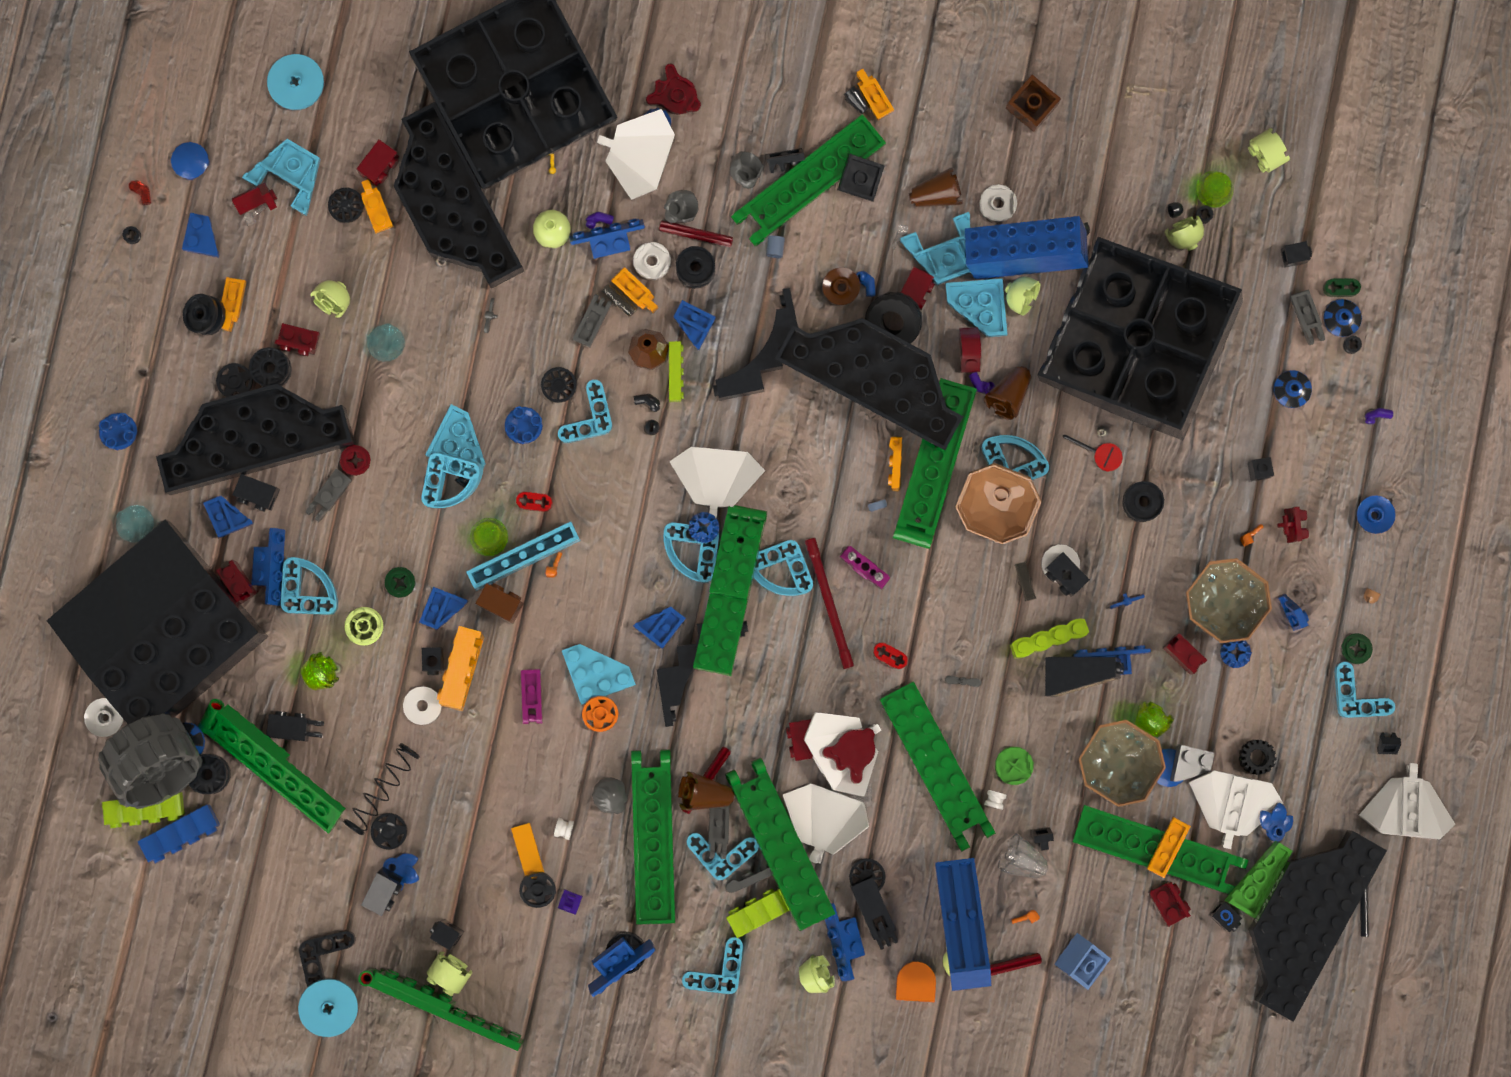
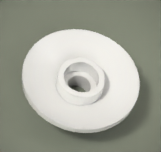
[84,698,123,737]

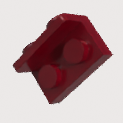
[275,323,320,357]
[1148,881,1191,927]

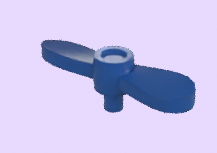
[1110,593,1145,609]

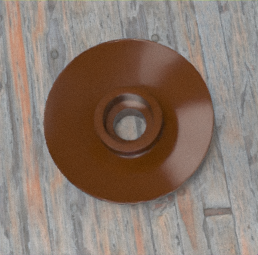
[822,267,860,305]

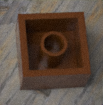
[1006,74,1061,132]
[475,582,524,624]

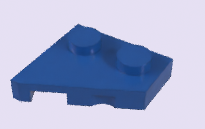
[182,213,220,258]
[673,300,716,350]
[419,587,468,630]
[1278,594,1309,631]
[633,607,686,649]

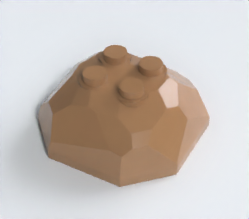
[955,463,1042,544]

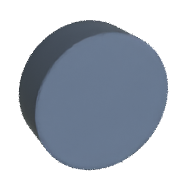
[868,499,888,512]

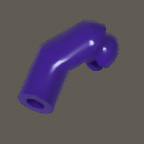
[585,211,614,229]
[969,372,995,394]
[1364,408,1394,424]

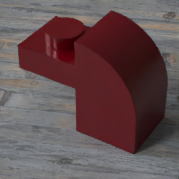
[959,327,981,373]

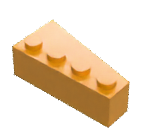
[437,626,484,711]

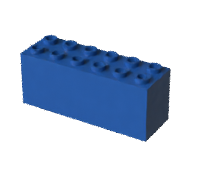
[965,216,1088,279]
[935,858,992,991]

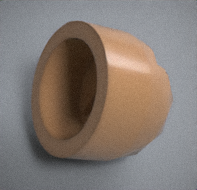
[1364,588,1381,604]

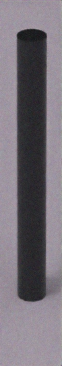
[1360,886,1369,937]

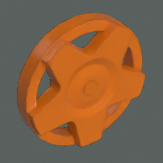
[582,696,618,732]

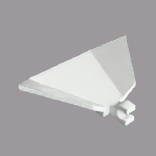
[597,109,675,200]
[670,447,765,518]
[804,712,881,796]
[1358,763,1455,839]
[1188,770,1284,849]
[783,783,869,864]

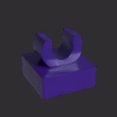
[558,889,583,915]

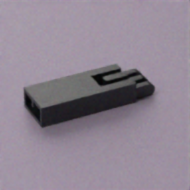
[850,875,898,950]

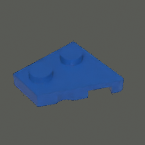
[203,496,253,539]

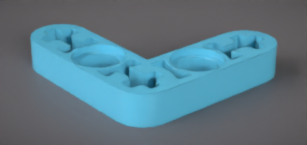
[558,380,612,443]
[1334,662,1395,718]
[687,833,759,880]
[682,937,743,994]

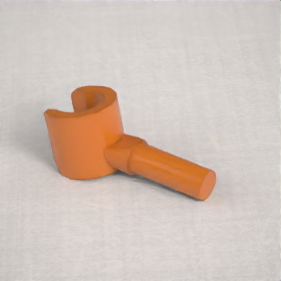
[1240,524,1263,546]
[545,552,562,578]
[1011,910,1040,924]

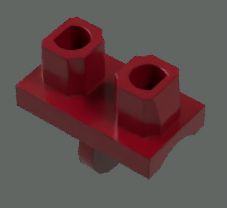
[1277,507,1309,543]

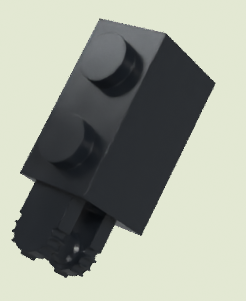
[266,711,324,742]

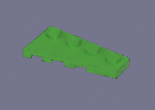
[1225,841,1293,919]

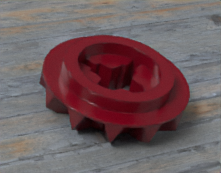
[340,445,371,476]

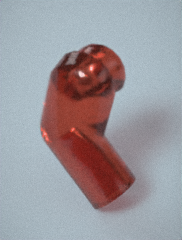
[129,180,151,205]

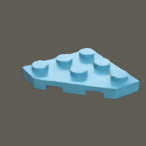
[945,279,1008,337]
[425,404,486,475]
[562,644,636,705]

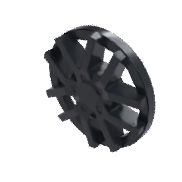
[328,187,364,223]
[541,367,577,403]
[849,859,886,891]

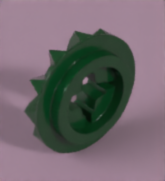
[385,567,416,598]
[1341,633,1373,664]

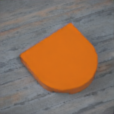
[896,961,936,1002]

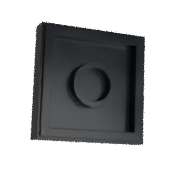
[837,154,885,202]

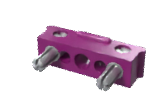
[839,546,890,590]

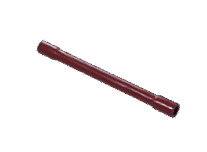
[805,538,854,669]

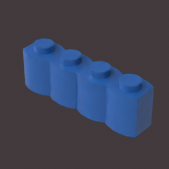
[138,804,220,864]

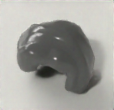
[730,151,764,189]
[664,190,699,223]
[592,777,628,814]

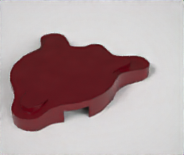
[646,63,701,115]
[822,728,875,784]

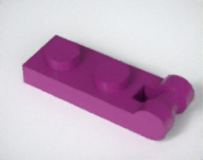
[521,669,543,724]

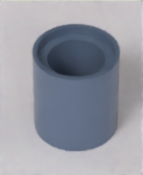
[766,236,785,258]

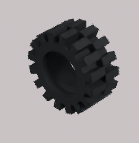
[1239,740,1277,775]

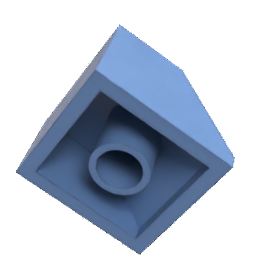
[1054,933,1111,990]

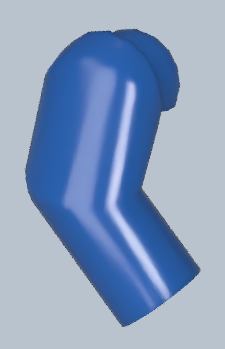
[856,271,876,297]

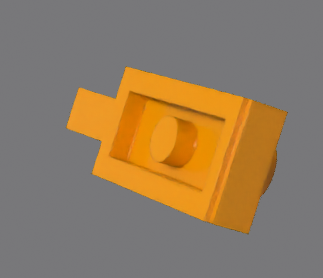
[856,69,894,120]
[361,179,393,234]
[611,267,658,313]
[221,277,246,332]
[888,437,903,491]

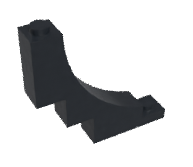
[713,288,798,401]
[656,620,748,727]

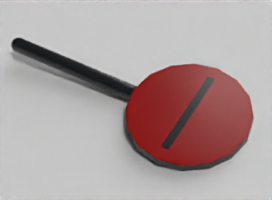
[1063,434,1123,472]

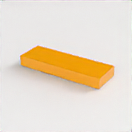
[1146,817,1191,878]
[511,823,545,879]

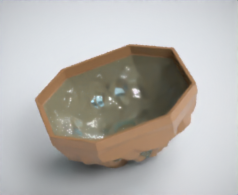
[1186,558,1272,643]
[1078,720,1166,807]

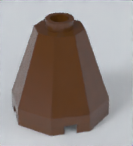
[628,329,669,370]

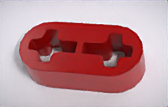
[516,492,553,512]
[873,643,908,669]

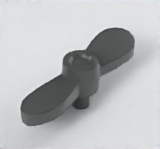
[484,298,498,333]
[945,676,982,687]

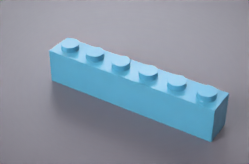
[466,522,581,591]

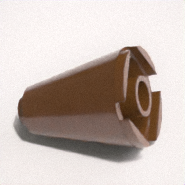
[909,167,963,207]
[984,366,1032,420]
[678,772,735,811]

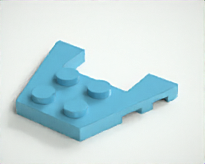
[242,139,321,216]
[900,212,971,285]

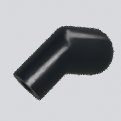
[633,394,660,412]

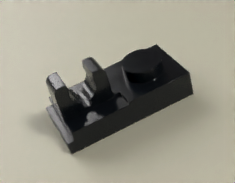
[765,148,805,173]

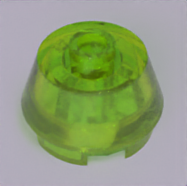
[1196,171,1234,208]
[470,518,508,556]
[301,652,339,690]
[1135,701,1174,738]

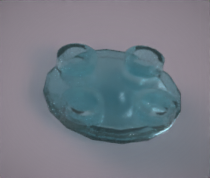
[367,324,405,361]
[116,505,154,543]

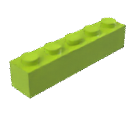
[669,341,684,402]

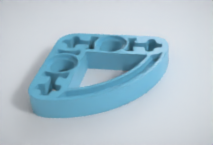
[981,435,1049,481]
[421,452,483,508]
[663,523,719,583]
[753,540,813,596]
[281,557,338,615]

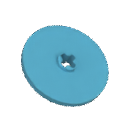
[267,54,324,110]
[298,979,358,1037]

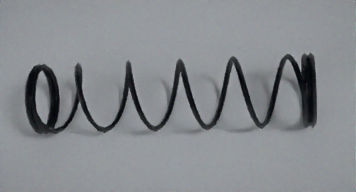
[343,743,420,835]

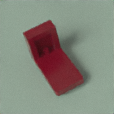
[232,182,278,215]

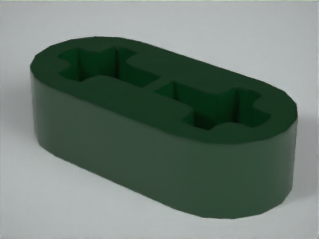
[1323,278,1361,297]

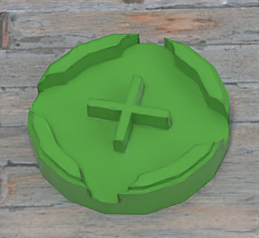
[995,747,1034,785]

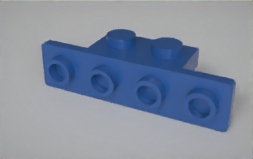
[569,218,645,259]
[251,528,285,606]
[1071,645,1151,675]
[825,903,865,981]
[588,937,655,997]

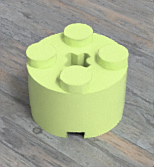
[1248,128,1290,173]
[426,951,473,996]

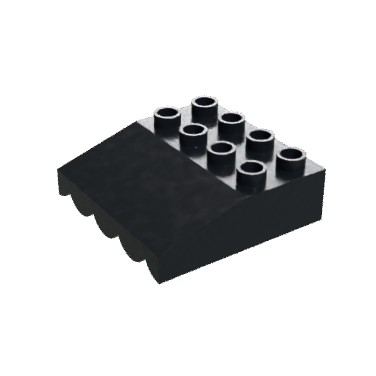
[409,0,618,191]
[1037,237,1243,441]
[46,519,269,724]

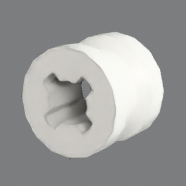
[984,790,1007,810]
[554,818,574,840]

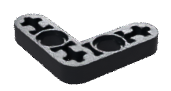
[299,931,356,987]

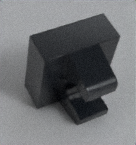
[1377,732,1401,755]
[1031,827,1054,851]

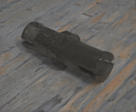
[601,283,637,317]
[1014,561,1036,602]

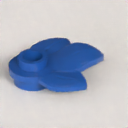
[1260,803,1293,842]
[383,853,419,891]

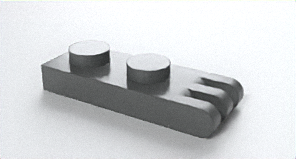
[573,294,612,348]

